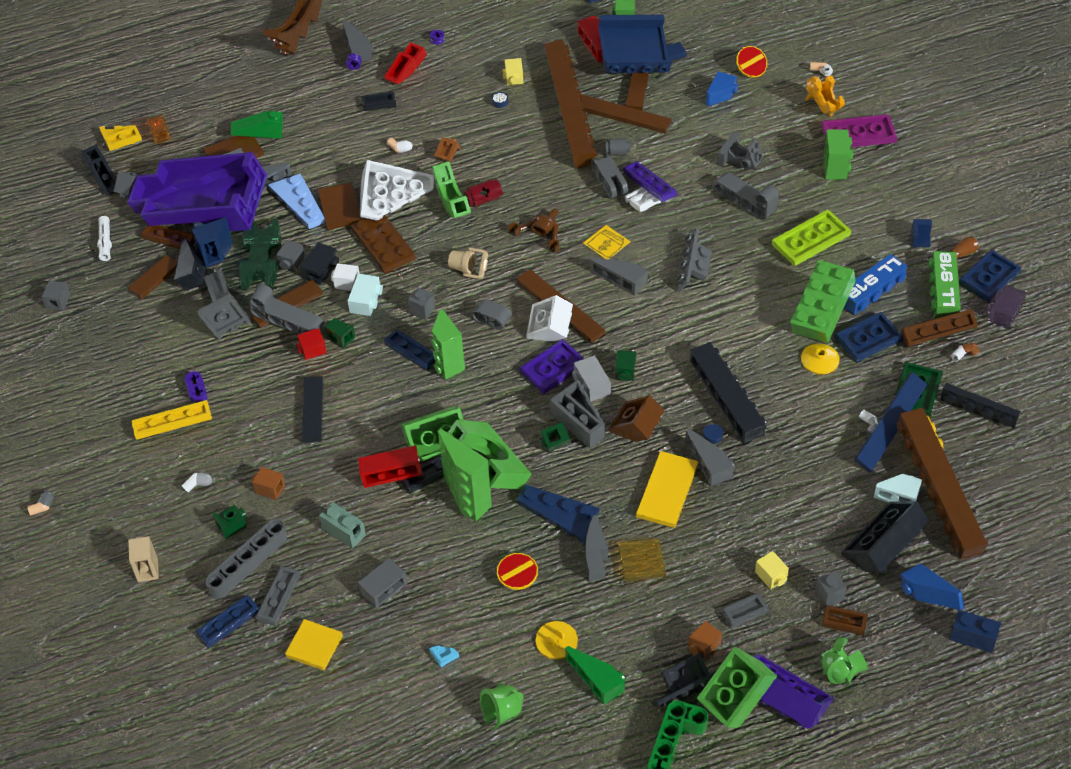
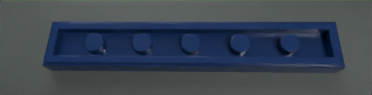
[854,372,927,472]

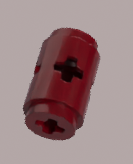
[464,179,503,207]

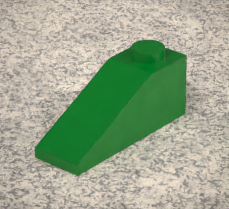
[231,111,283,139]
[565,646,626,705]

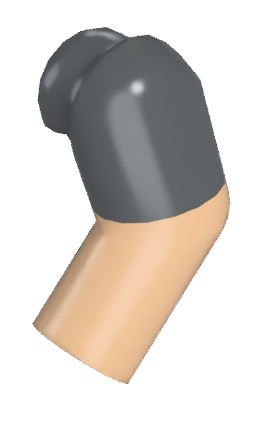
[27,491,54,516]

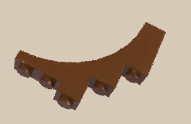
[263,0,322,55]

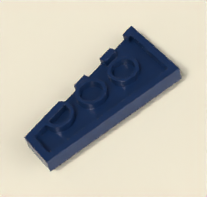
[517,484,600,544]

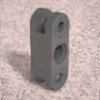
[591,154,628,199]

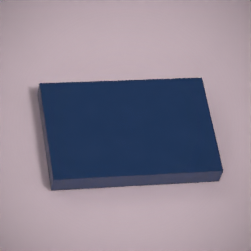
[959,249,1022,302]
[834,312,903,363]

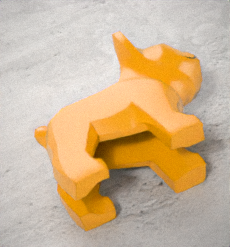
[805,75,845,117]

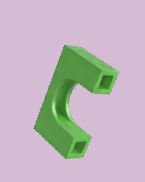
[448,420,532,489]

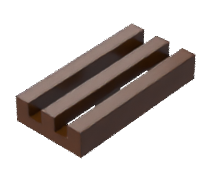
[822,605,868,636]

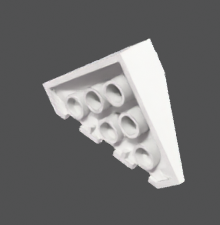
[360,160,434,220]

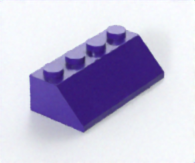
[753,654,834,729]

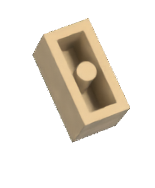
[129,536,159,582]

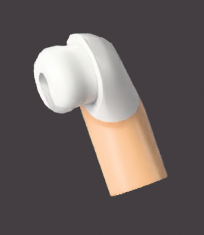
[810,62,833,76]
[387,138,412,153]

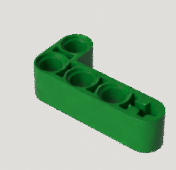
[647,701,708,769]

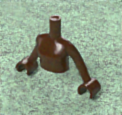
[509,208,559,253]

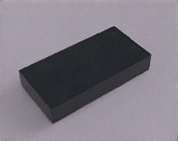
[361,92,397,111]

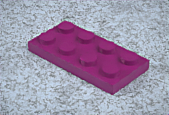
[822,114,897,148]

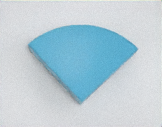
[429,645,459,667]

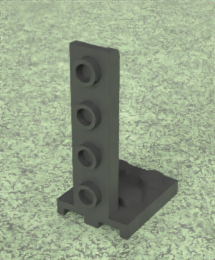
[197,268,251,340]

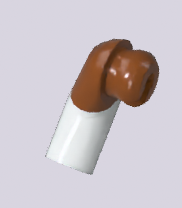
[951,343,980,362]

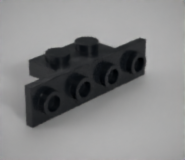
[651,653,720,708]

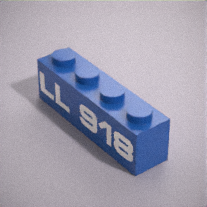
[844,254,907,315]

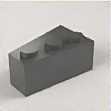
[550,379,604,448]

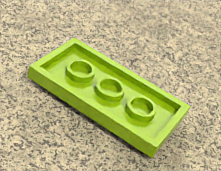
[772,210,851,266]

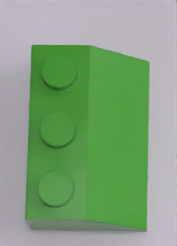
[431,309,465,380]
[401,406,463,461]
[697,647,777,728]

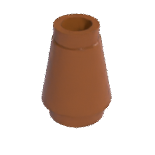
[950,236,979,258]

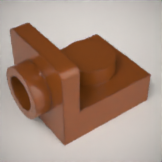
[434,137,461,163]

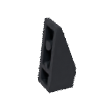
[81,144,116,196]
[174,238,205,290]

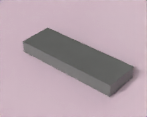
[256,566,301,626]

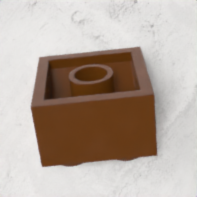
[608,395,665,442]

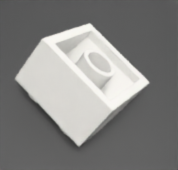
[526,295,573,342]

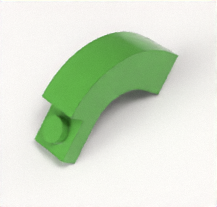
[431,161,471,218]

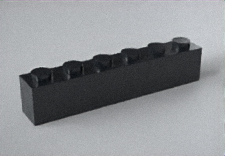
[690,342,767,444]

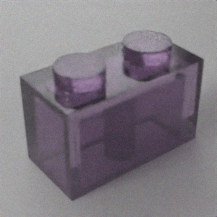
[987,284,1027,329]

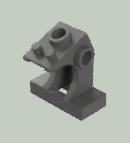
[717,131,763,169]

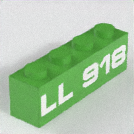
[928,251,961,319]

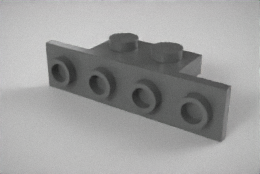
[677,228,712,292]

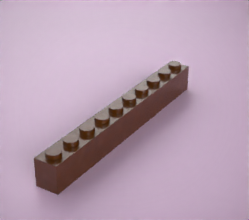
[544,39,597,169]

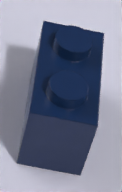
[950,610,1001,653]

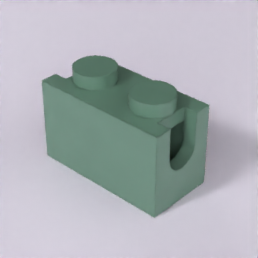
[319,502,366,549]

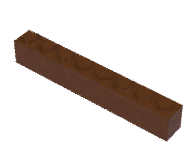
[897,408,988,560]

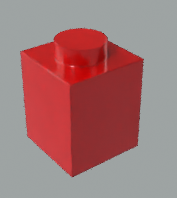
[296,328,327,360]

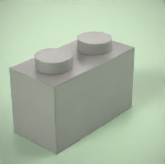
[572,355,611,402]

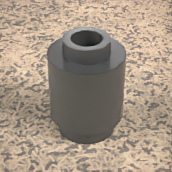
[606,138,630,156]

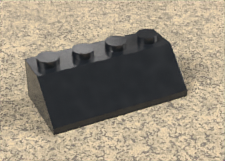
[841,501,929,573]

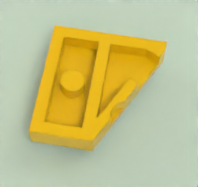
[99,125,142,151]

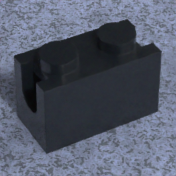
[300,242,339,285]

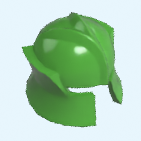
[820,637,868,686]
[479,682,524,731]

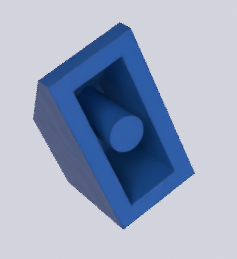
[706,71,739,106]

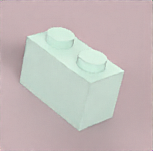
[348,274,383,316]

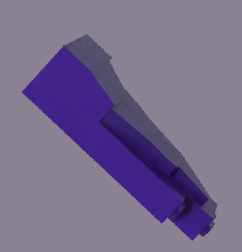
[127,152,267,231]

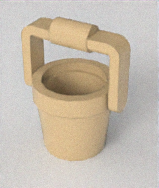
[448,248,488,279]

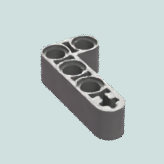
[712,172,779,220]
[249,284,324,334]

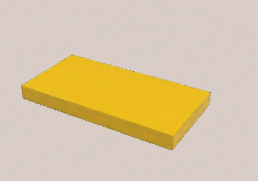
[636,451,698,528]

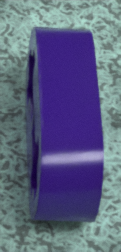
[185,371,208,403]

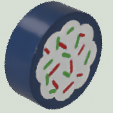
[492,92,508,108]

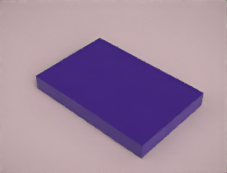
[519,339,585,394]

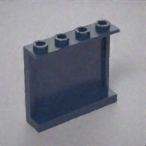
[597,15,672,74]

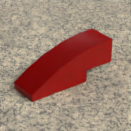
[384,42,427,85]

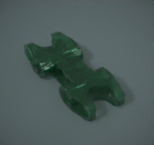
[239,219,282,291]

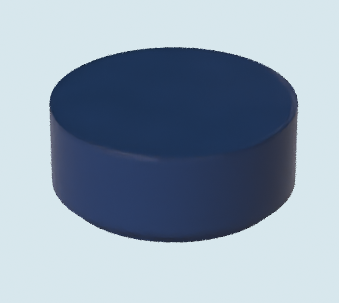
[703,424,723,444]

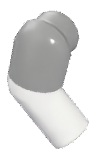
[859,410,879,433]
[182,473,212,492]

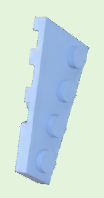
[268,173,325,229]

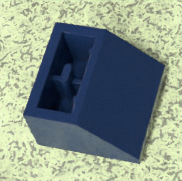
[192,217,233,268]

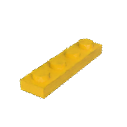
[131,400,212,440]

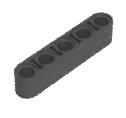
[206,519,287,599]

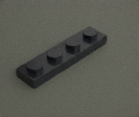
[940,383,1021,429]

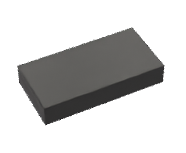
[721,592,769,628]

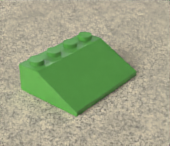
[438,429,492,521]

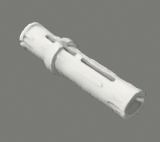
[97,216,112,261]

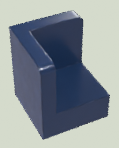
[911,219,932,248]

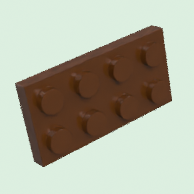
[351,215,416,274]

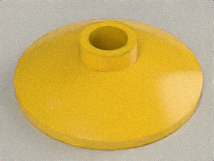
[801,343,839,374]

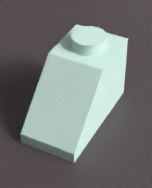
[874,474,922,503]

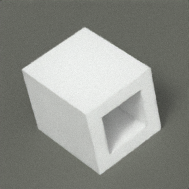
[331,264,360,291]

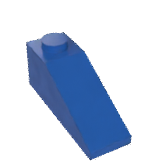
[901,563,964,610]

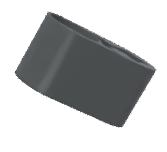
[472,299,512,330]

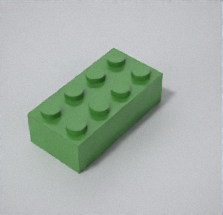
[790,260,856,343]

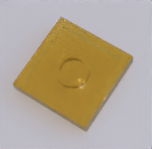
[619,538,666,582]

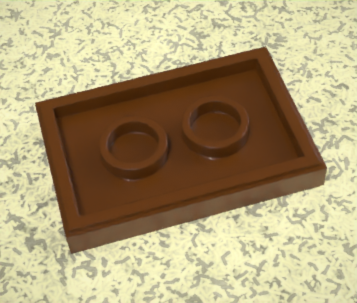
[203,136,264,158]
[318,182,361,230]

